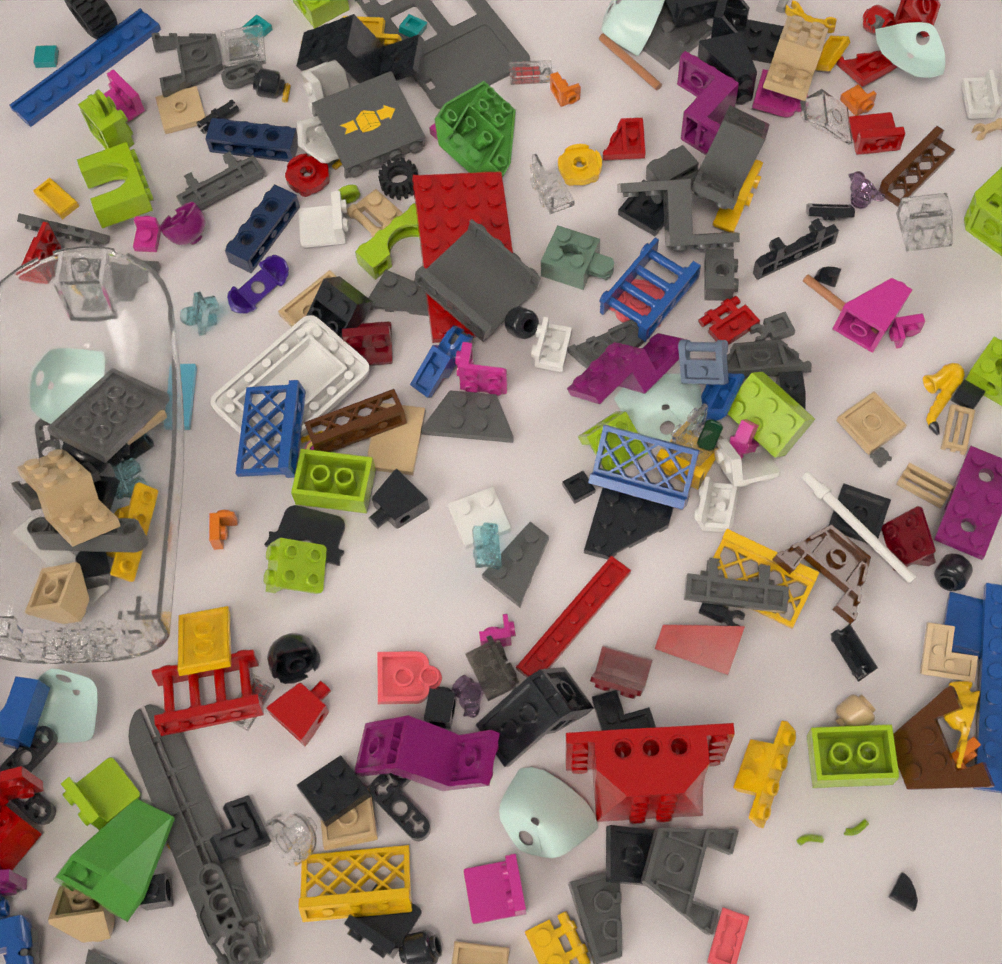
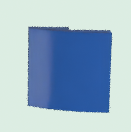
[697,374,745,423]

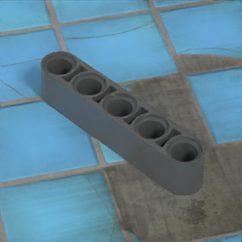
[27,517,148,552]

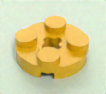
[558,144,602,186]

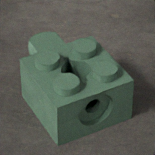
[541,225,614,290]

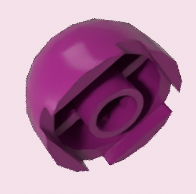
[159,202,206,245]

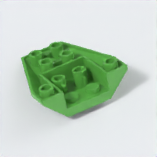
[435,81,516,177]
[53,799,175,922]

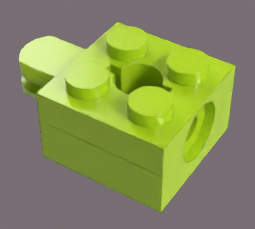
[293,0,350,28]
[78,89,135,149]
[966,336,1002,406]

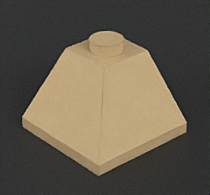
[25,562,89,624]
[48,886,115,943]

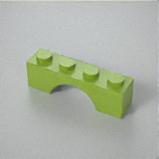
[355,203,419,280]

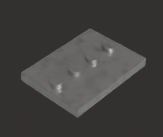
[642,3,712,70]
[47,368,170,463]

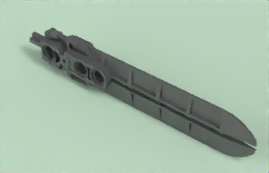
[128,704,271,964]

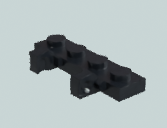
[753,218,839,280]

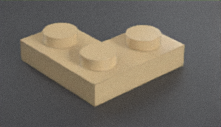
[920,622,978,682]

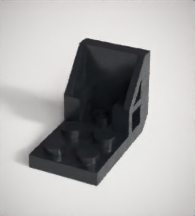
[711,0,784,64]
[476,667,594,767]

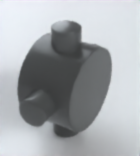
[870,447,892,468]

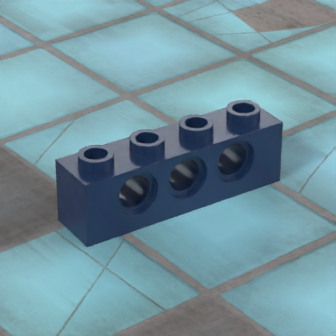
[205,118,298,162]
[225,184,300,274]

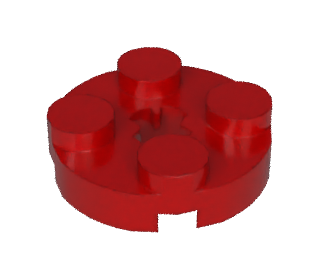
[285,153,330,197]

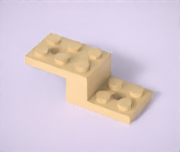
[763,15,828,101]
[17,449,120,547]

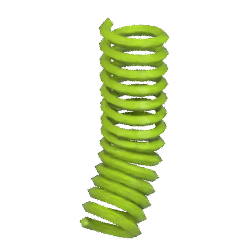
[844,819,869,836]
[796,834,824,845]

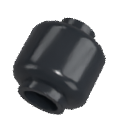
[253,68,285,99]
[504,306,539,339]
[934,553,973,591]
[399,930,442,964]

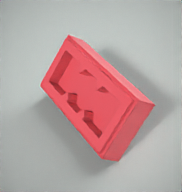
[707,908,750,964]

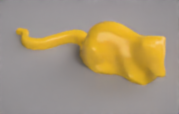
[943,681,980,768]

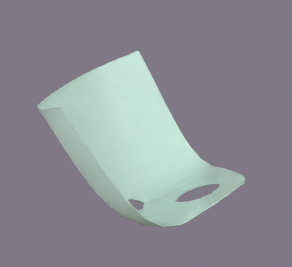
[601,0,665,56]
[875,22,945,78]
[30,348,105,424]
[614,373,702,442]
[37,669,98,743]
[499,767,599,858]

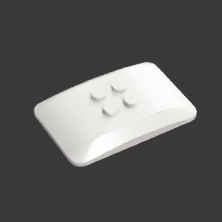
[210,315,370,457]

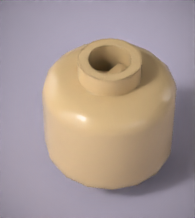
[835,694,876,726]

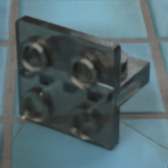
[465,635,519,701]

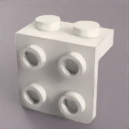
[301,60,349,112]
[297,116,339,163]
[299,191,349,248]
[714,438,780,487]

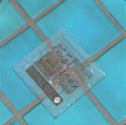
[220,24,266,70]

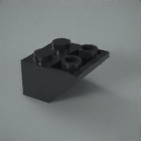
[306,276,373,339]

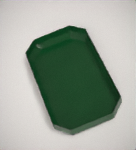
[697,419,723,451]

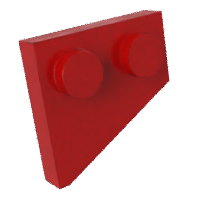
[836,50,897,87]
[603,117,646,160]

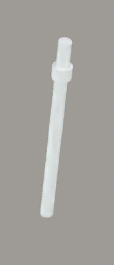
[802,471,917,584]

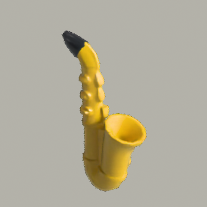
[923,363,965,435]

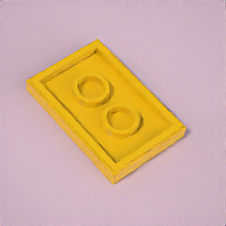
[178,606,231,676]

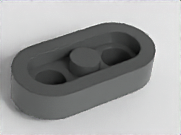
[221,60,263,89]

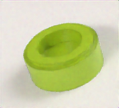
[338,184,360,204]

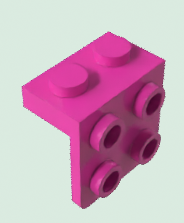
[455,342,507,396]

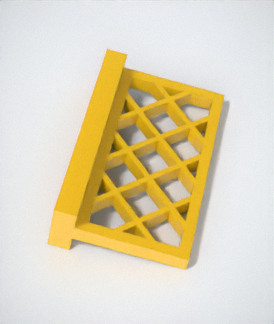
[713,529,820,629]
[298,845,412,922]

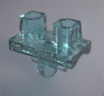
[180,291,219,336]
[111,458,148,499]
[472,522,502,570]

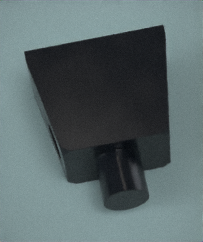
[368,468,430,529]

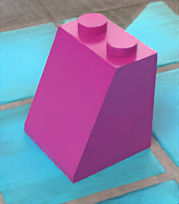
[832,278,913,353]

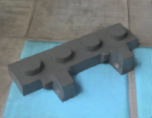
[176,152,265,210]
[684,558,789,614]

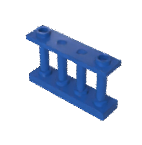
[599,237,701,342]

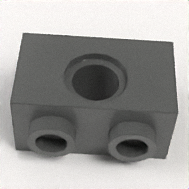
[704,249,739,301]

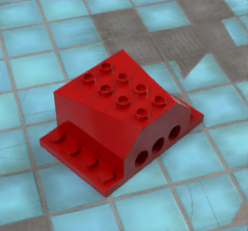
[565,723,735,824]

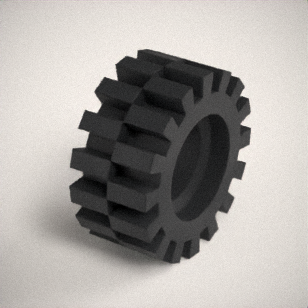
[378,158,418,200]

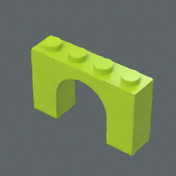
[77,142,154,229]

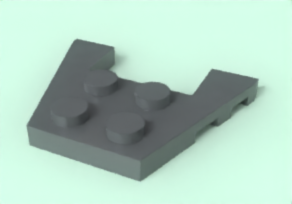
[151,33,224,97]
[641,827,739,935]

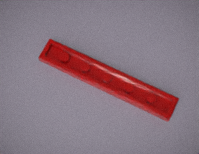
[516,556,631,678]

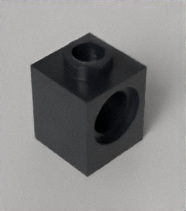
[424,687,457,729]
[139,874,173,911]

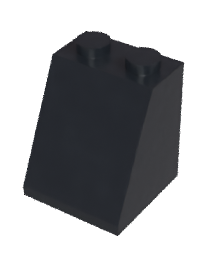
[697,32,757,104]

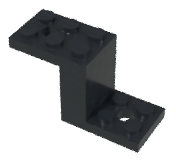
[296,14,424,84]

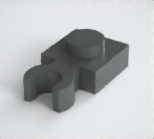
[750,311,795,341]

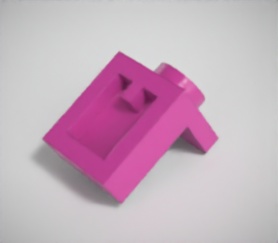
[133,216,161,252]
[889,313,925,349]
[479,614,516,650]

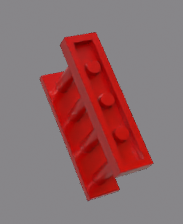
[151,649,264,736]

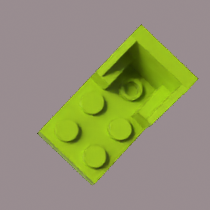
[964,167,1002,256]

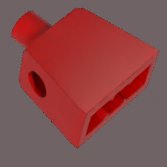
[266,681,331,746]

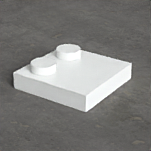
[448,487,511,549]

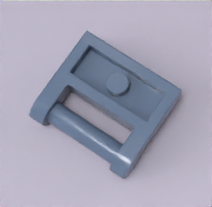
[678,339,729,385]

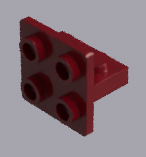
[342,321,393,366]
[881,506,936,571]

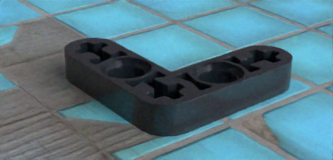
[0,726,58,825]
[369,773,431,842]

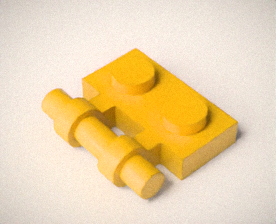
[525,911,591,964]

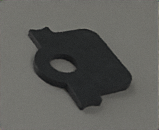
[264,505,345,566]

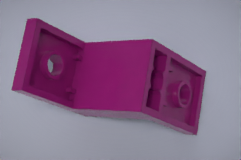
[677,51,739,155]
[354,715,500,791]

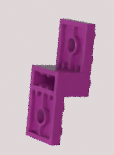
[567,333,688,404]
[934,446,1002,560]

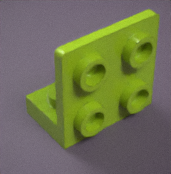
[577,411,648,473]

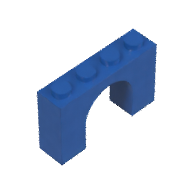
[0,676,50,749]

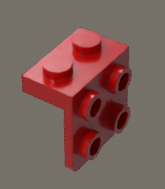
[0,805,42,870]

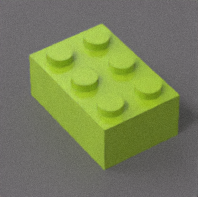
[728,372,815,458]
[291,449,376,514]
[806,724,899,788]

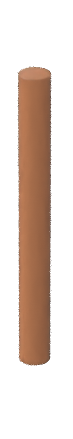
[599,33,662,91]
[803,274,879,334]

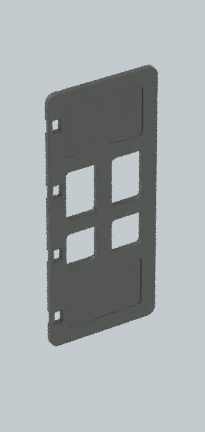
[355,0,530,109]

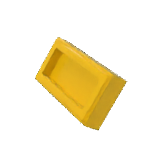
[815,35,851,71]
[33,177,79,220]

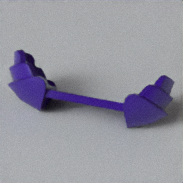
[227,255,289,313]

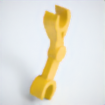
[785,0,837,33]

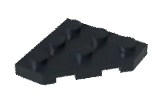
[584,487,674,560]

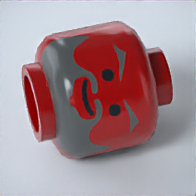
[863,5,895,36]

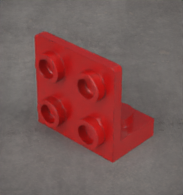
[848,112,906,155]
[17,221,61,284]

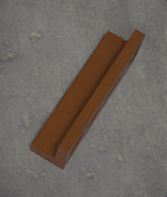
[878,126,955,208]
[304,389,407,452]

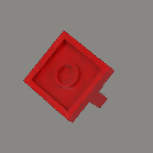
[895,0,941,38]

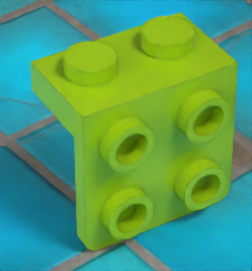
[263,538,326,594]
[60,757,141,830]

